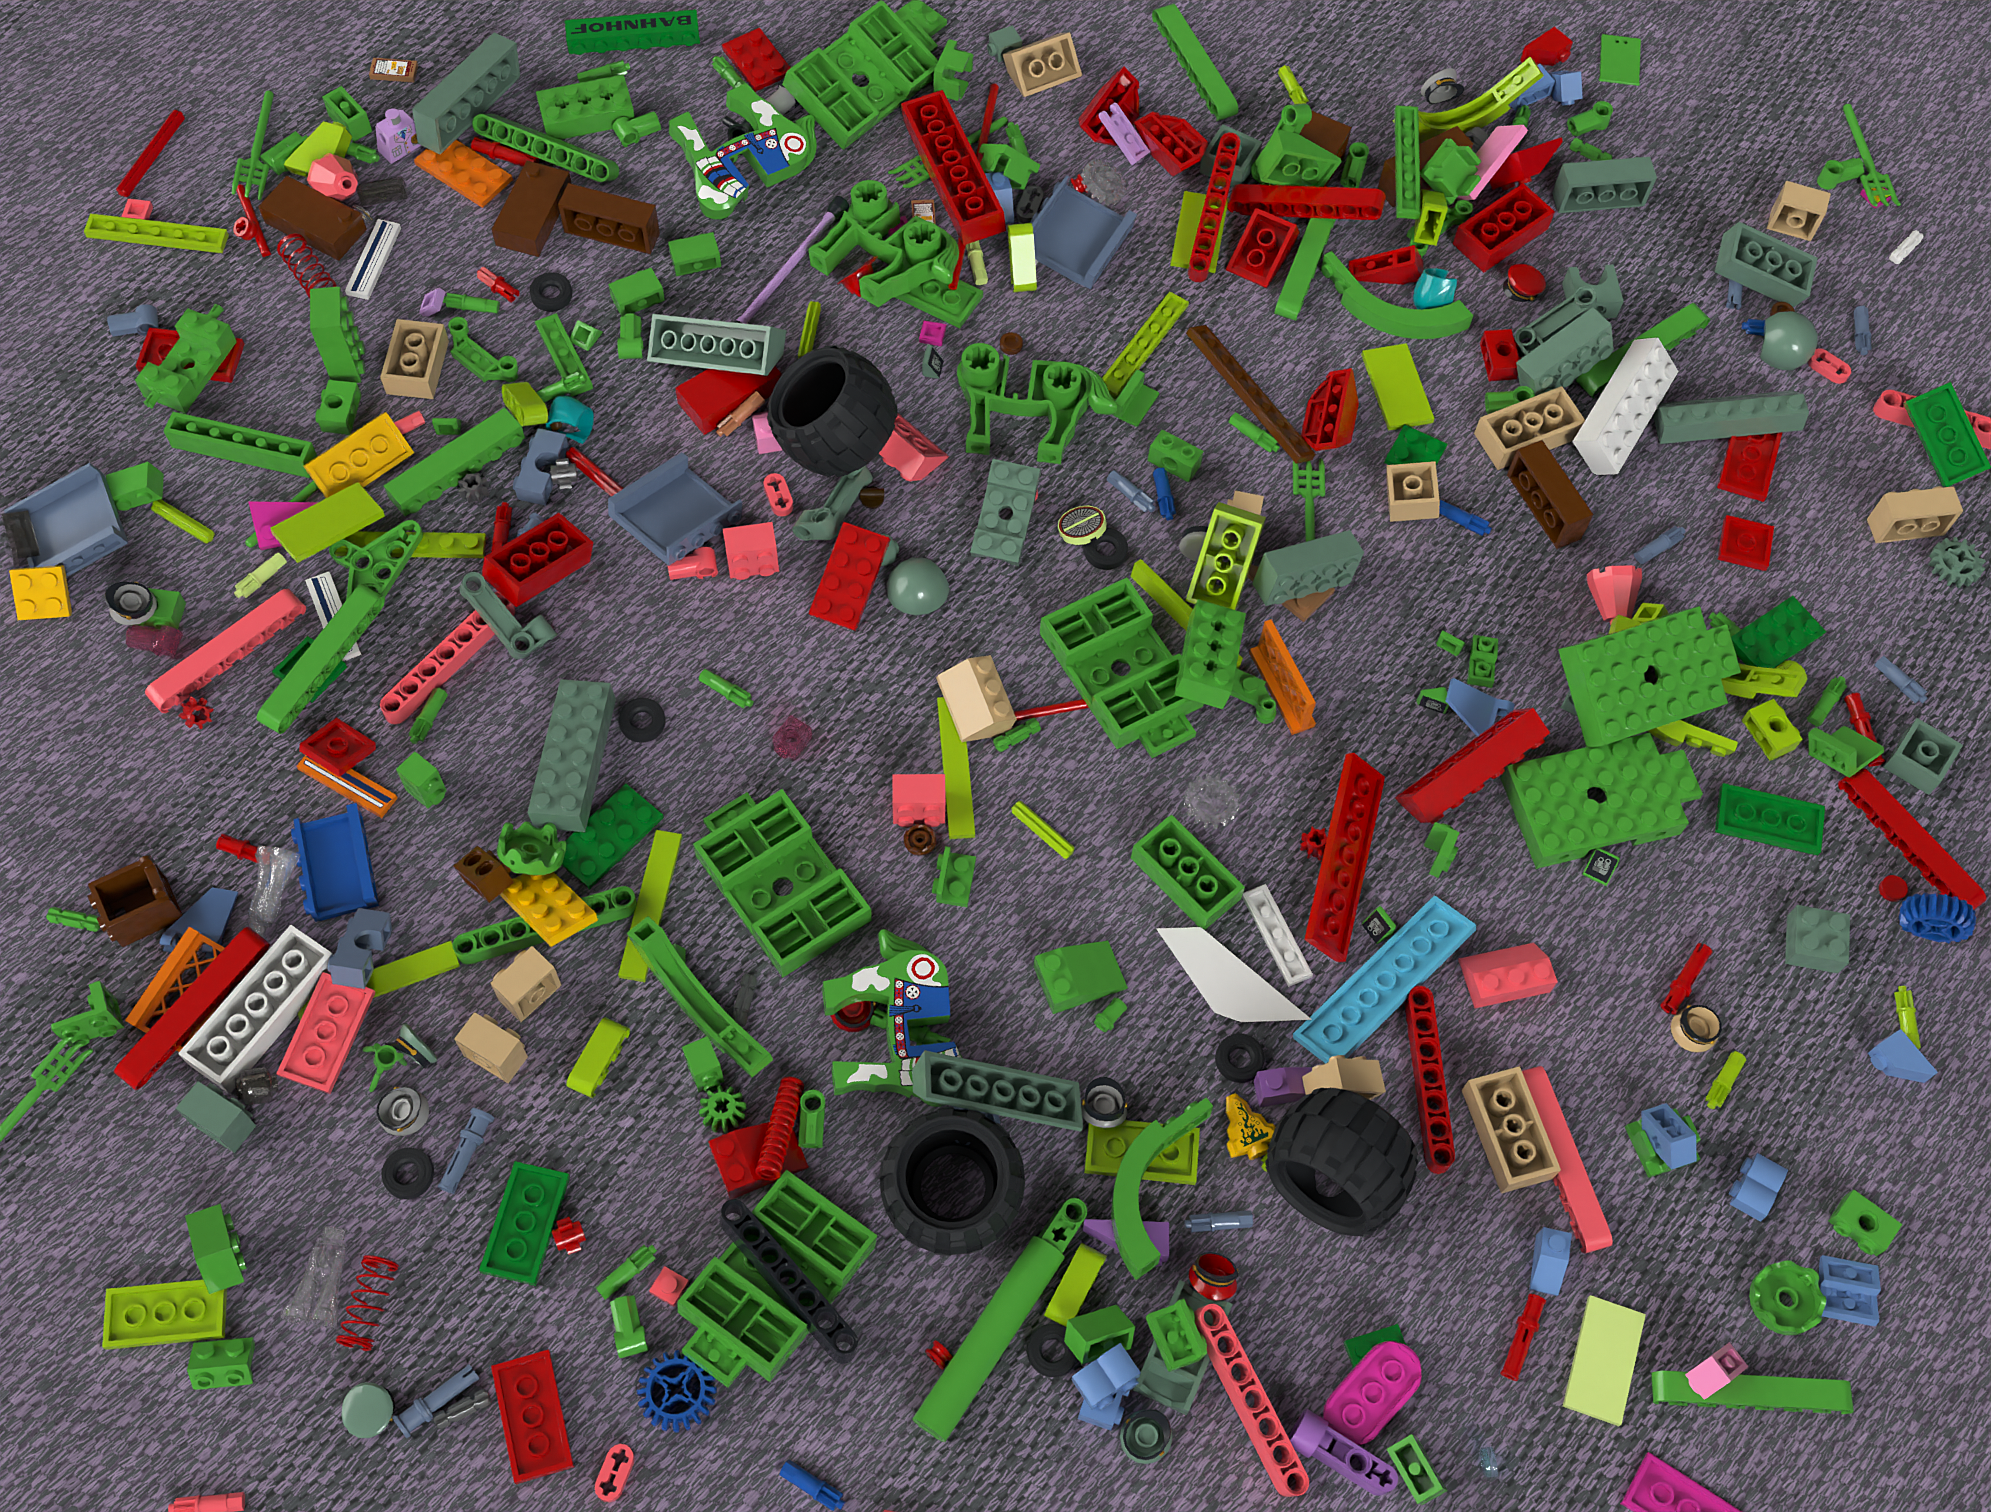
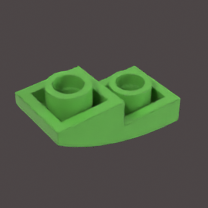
[1467,635,1498,688]

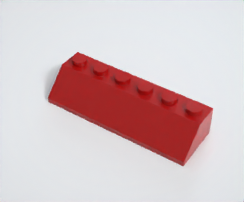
[1395,708,1550,824]

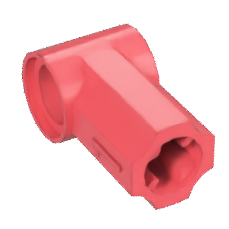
[668,547,718,580]

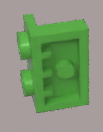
[260,131,308,175]
[932,846,976,907]

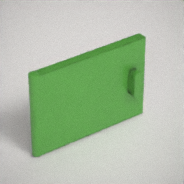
[1599,34,1641,86]

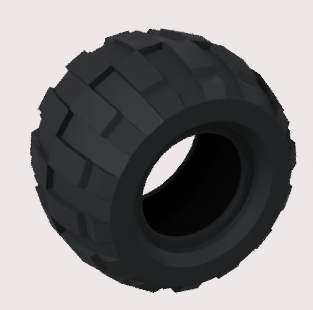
[767,345,898,477]
[1265,1087,1418,1236]
[879,1106,1025,1256]

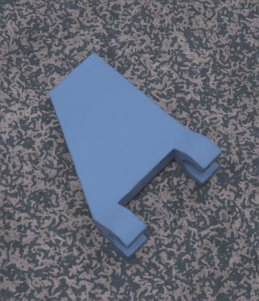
[1445,678,1515,736]
[160,887,238,959]

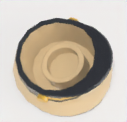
[1671,1005,1722,1052]

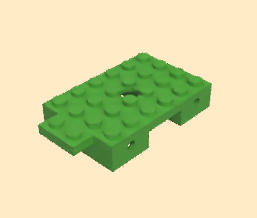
[782,0,938,150]
[1040,577,1204,758]
[1558,606,1741,747]
[1500,733,1703,869]
[693,789,872,978]
[678,1170,877,1388]

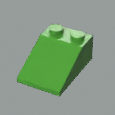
[1255,129,1342,187]
[1034,941,1128,1014]

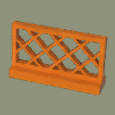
[1249,619,1316,735]
[125,927,227,1052]

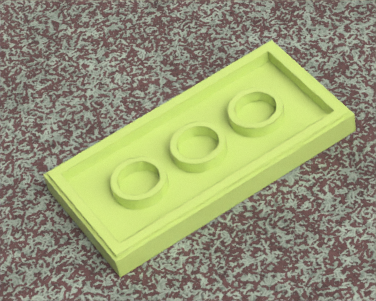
[1563,1295,1646,1426]

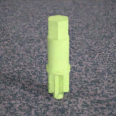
[966,240,988,285]
[234,553,287,598]

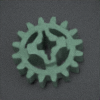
[1928,537,1986,588]

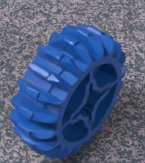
[1899,892,1976,944]
[637,1350,717,1433]

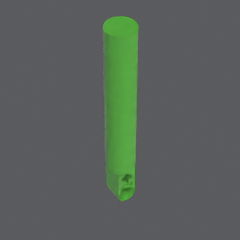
[912,1198,1087,1442]

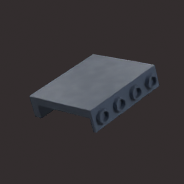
[1030,175,1137,289]
[608,452,742,566]
[4,463,128,577]

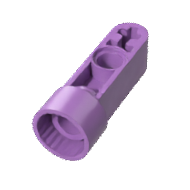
[1288,1408,1398,1496]

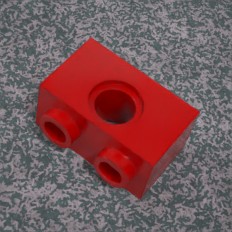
[1480,329,1522,382]

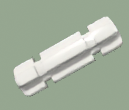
[1889,230,1924,264]

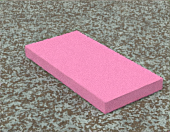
[1455,125,1528,200]

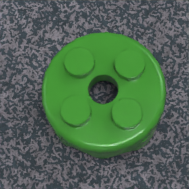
[497,822,566,875]
[1749,1260,1827,1335]

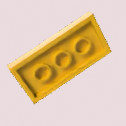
[303,412,414,498]
[500,872,598,947]

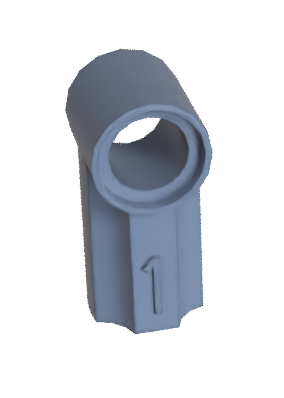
[107,304,159,336]

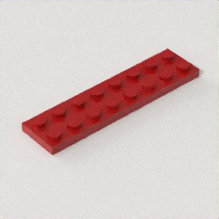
[1304,753,1385,963]

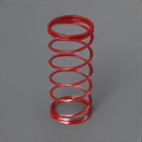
[277,234,337,298]
[335,1255,399,1351]

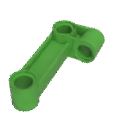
[1251,103,1312,185]

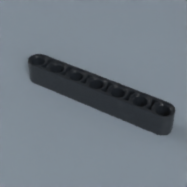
[720,1199,858,1364]

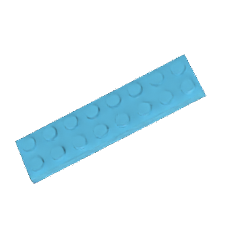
[1293,895,1476,1064]

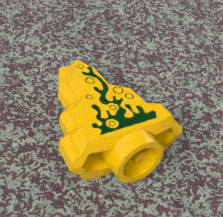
[1226,1093,1276,1160]

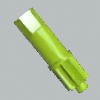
[1278,65,1309,104]
[1894,986,1921,1049]
[1705,1051,1746,1109]

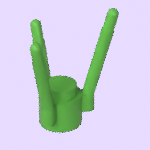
[363,1043,407,1092]

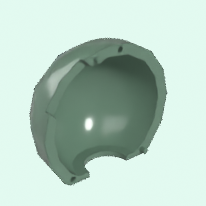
[1760,311,1818,370]
[886,557,950,615]

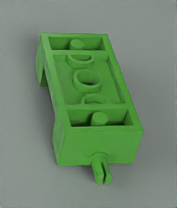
[135,304,237,414]

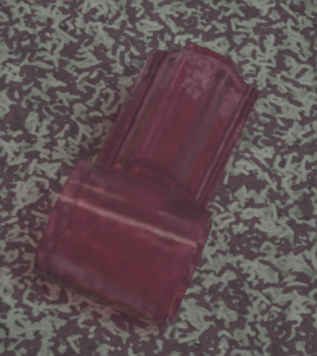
[126,625,183,659]

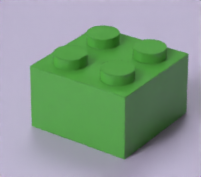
[185,1204,247,1294]

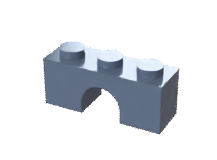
[513,428,569,506]
[327,908,392,989]

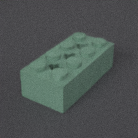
[1552,157,1657,213]
[1715,222,1818,308]
[1516,307,1614,396]
[1252,530,1364,606]

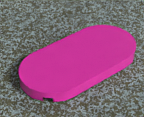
[1323,1341,1422,1445]

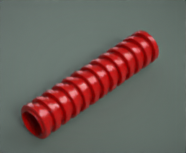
[755,1076,804,1181]

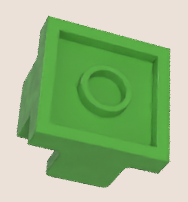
[933,39,973,101]
[1420,138,1481,205]
[979,144,1040,190]
[1625,1106,1701,1178]

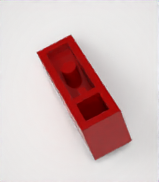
[1349,245,1423,285]

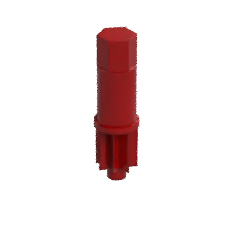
[491,502,512,552]

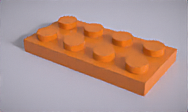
[414,140,513,208]

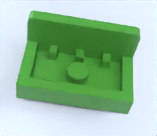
[1424,822,1460,878]
[1145,1298,1207,1372]
[187,1337,255,1390]

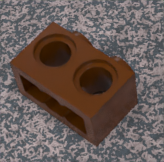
[453,846,514,903]

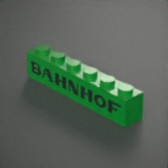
[565,10,700,55]

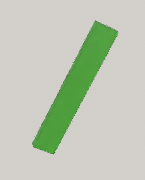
[1394,105,1421,219]

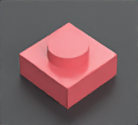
[121,199,153,220]
[649,1266,689,1307]

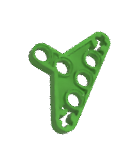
[329,520,423,600]

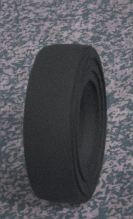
[530,272,572,312]
[1084,528,1128,570]
[619,698,666,743]
[1215,1033,1265,1083]
[382,1148,434,1199]
[1027,1323,1078,1377]

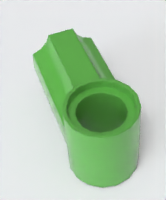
[1567,101,1613,137]
[612,111,661,147]
[1340,142,1369,188]
[1817,158,1864,190]
[618,313,643,359]
[1485,386,1535,414]
[798,1089,826,1148]
[610,1295,649,1358]

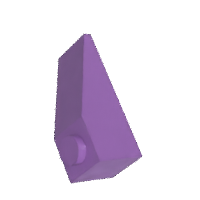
[1253,1067,1313,1107]
[1082,1219,1169,1267]

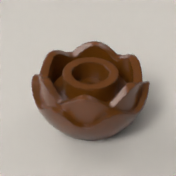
[904,824,936,856]

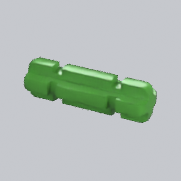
[1570,138,1613,161]
[993,718,1041,752]
[46,907,100,932]

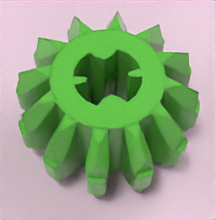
[699,1085,747,1134]

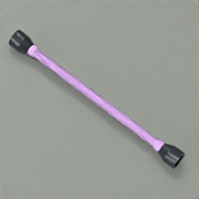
[734,196,849,324]

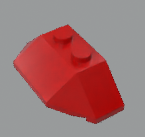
[1078,66,1139,146]
[1134,112,1208,177]
[1301,368,1359,451]

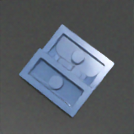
[1819,1255,1881,1327]

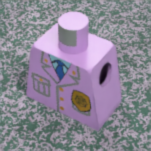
[375,109,421,164]

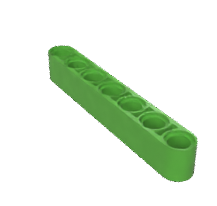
[1152,4,1239,121]
[472,113,619,182]
[1274,218,1336,321]
[1576,303,1710,398]
[257,584,385,734]
[452,886,637,965]
[1651,1371,1854,1414]

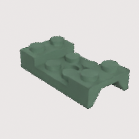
[970,459,1041,566]
[1133,1280,1233,1415]

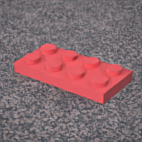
[276,972,376,1094]

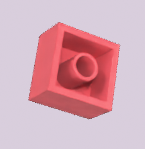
[723,522,779,580]
[892,774,946,827]

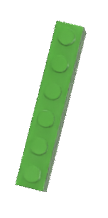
[384,407,525,516]
[163,412,317,478]

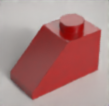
[1520,26,1573,66]

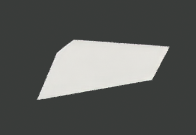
[1156,927,1312,1022]

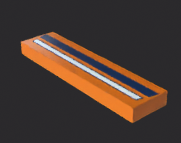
[296,755,398,818]

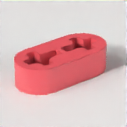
[1808,348,1851,384]
[764,473,793,516]
[595,1444,635,1502]

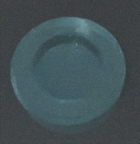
[1480,1446,1498,1478]

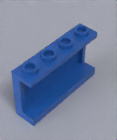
[291,803,379,922]

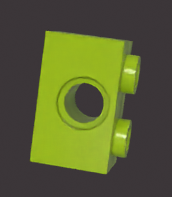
[1741,699,1803,761]

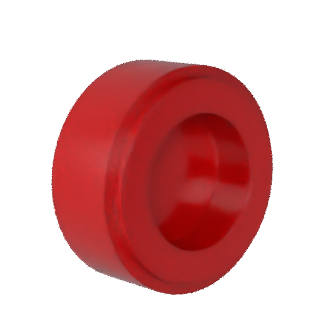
[1879,875,1908,902]

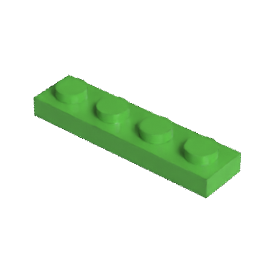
[535,313,593,397]

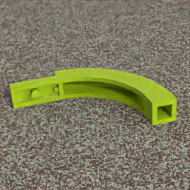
[1392,57,1544,143]
[1632,603,1807,699]
[1609,614,1738,757]

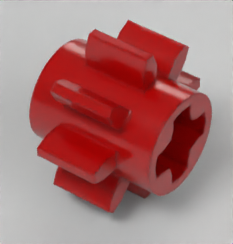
[178,696,214,729]
[1300,827,1327,860]
[552,1216,586,1255]

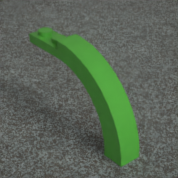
[1321,251,1473,339]
[627,916,773,1077]
[1111,1098,1213,1280]

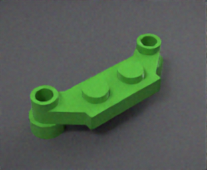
[1407,200,1473,258]
[448,317,519,382]
[1231,668,1276,724]

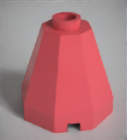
[307,153,358,202]
[1587,565,1642,625]

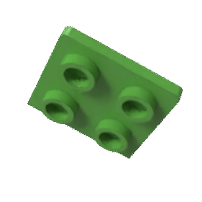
[1808,726,1884,778]
[51,981,124,1047]

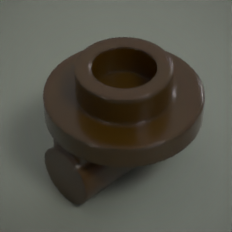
[860,486,884,509]

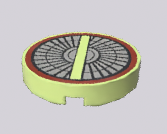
[1058,505,1107,545]

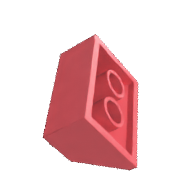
[879,414,949,482]
[1458,943,1558,1008]

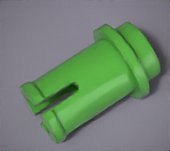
[1094,997,1127,1032]

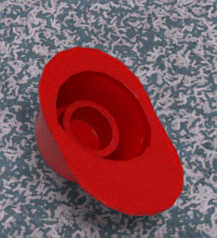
[837,255,878,297]

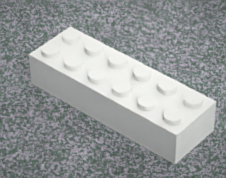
[1573,338,1679,475]
[178,925,334,1094]

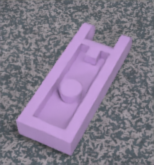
[1099,103,1150,165]

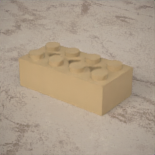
[1474,386,1585,470]
[1462,1066,1561,1194]

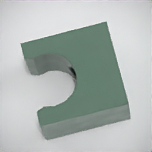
[1562,264,1624,318]

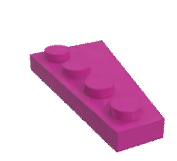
[248,501,318,550]

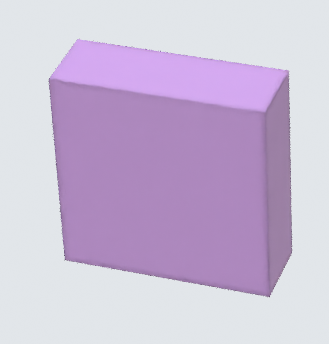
[419,288,446,317]

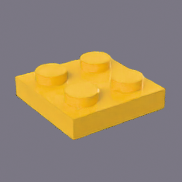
[9,565,72,620]

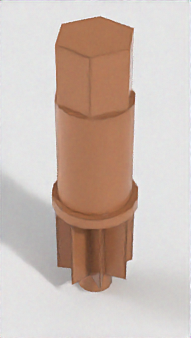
[716,391,765,437]

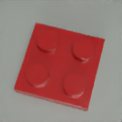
[1717,515,1774,571]
[299,717,376,777]

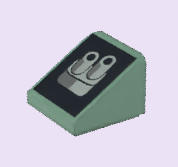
[922,345,944,379]

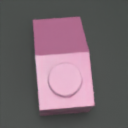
[751,411,782,454]
[1685,1342,1748,1400]

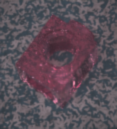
[772,715,812,761]

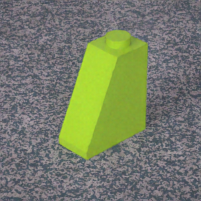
[284,121,352,178]
[1414,189,1448,246]

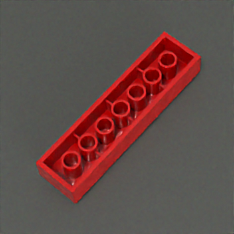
[901,90,1006,246]

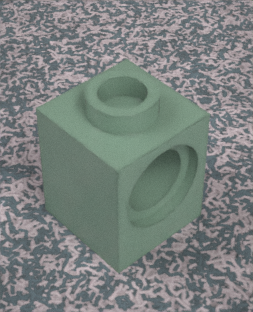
[987,25,1022,63]

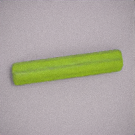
[798,301,821,359]
[151,499,215,544]
[1011,801,1075,859]

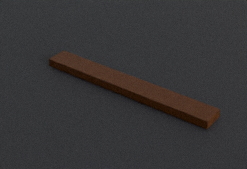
[1186,325,1316,464]

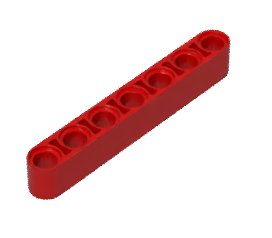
[1188,132,1240,282]
[1227,184,1386,220]
[1838,768,1986,910]
[114,926,270,1090]
[1404,985,1455,1174]

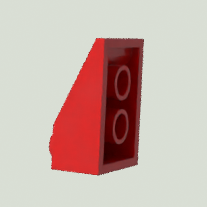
[1490,137,1563,191]
[1226,208,1300,288]
[708,1122,809,1200]

